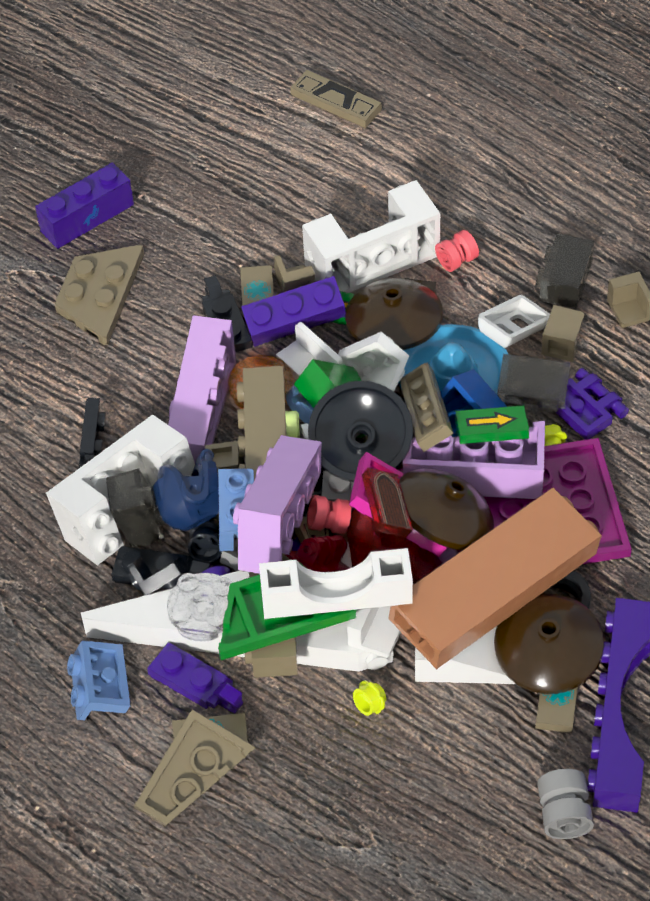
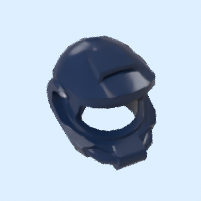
[152,449,219,531]

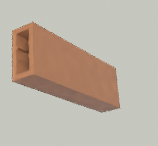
[388,488,602,670]

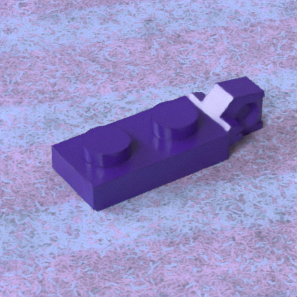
[147,642,243,714]

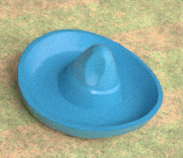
[398,324,510,397]

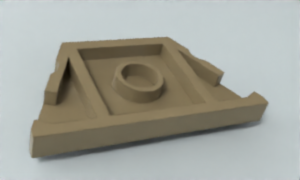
[55,245,144,345]

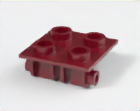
[285,535,350,572]

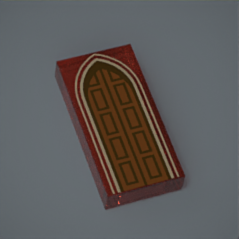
[362,467,413,538]

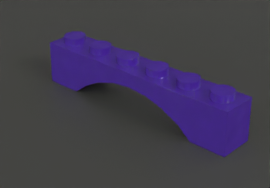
[587,598,650,813]

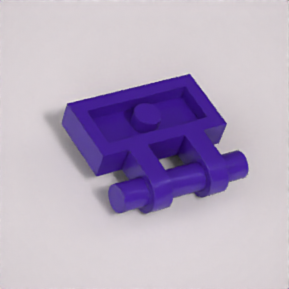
[542,368,629,440]

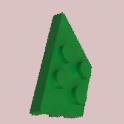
[218,562,356,661]

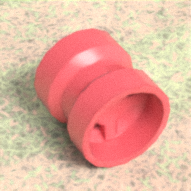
[435,230,479,272]
[307,495,351,535]

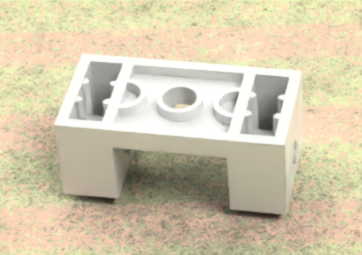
[302,180,440,293]
[46,415,195,565]

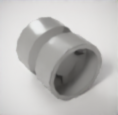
[537,768,594,839]

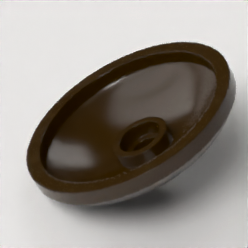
[345,278,443,350]
[396,468,494,550]
[494,593,604,694]

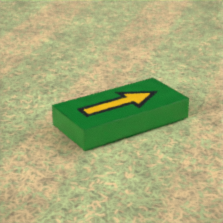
[455,406,529,444]

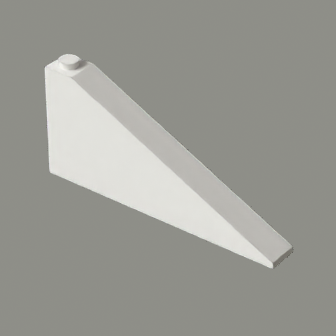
[81,540,393,672]

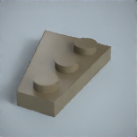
[133,709,256,827]

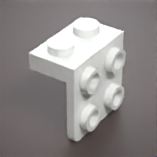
[338,332,409,391]

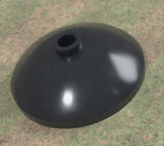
[308,381,413,482]

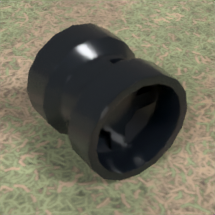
[188,518,222,564]

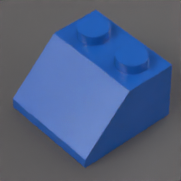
[440,369,507,437]

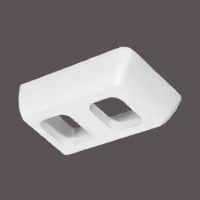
[478,295,550,348]

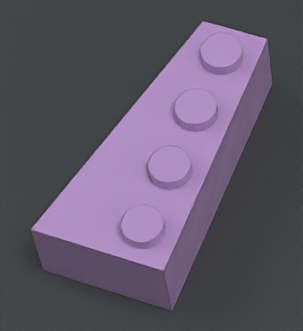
[168,315,236,463]
[403,421,545,499]
[233,435,322,574]

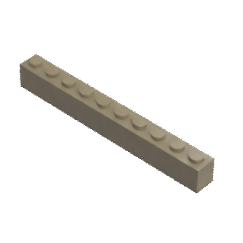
[237,366,298,678]

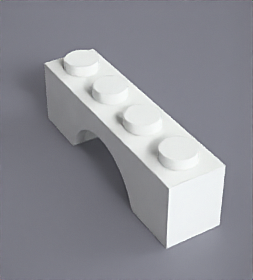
[259,548,413,619]

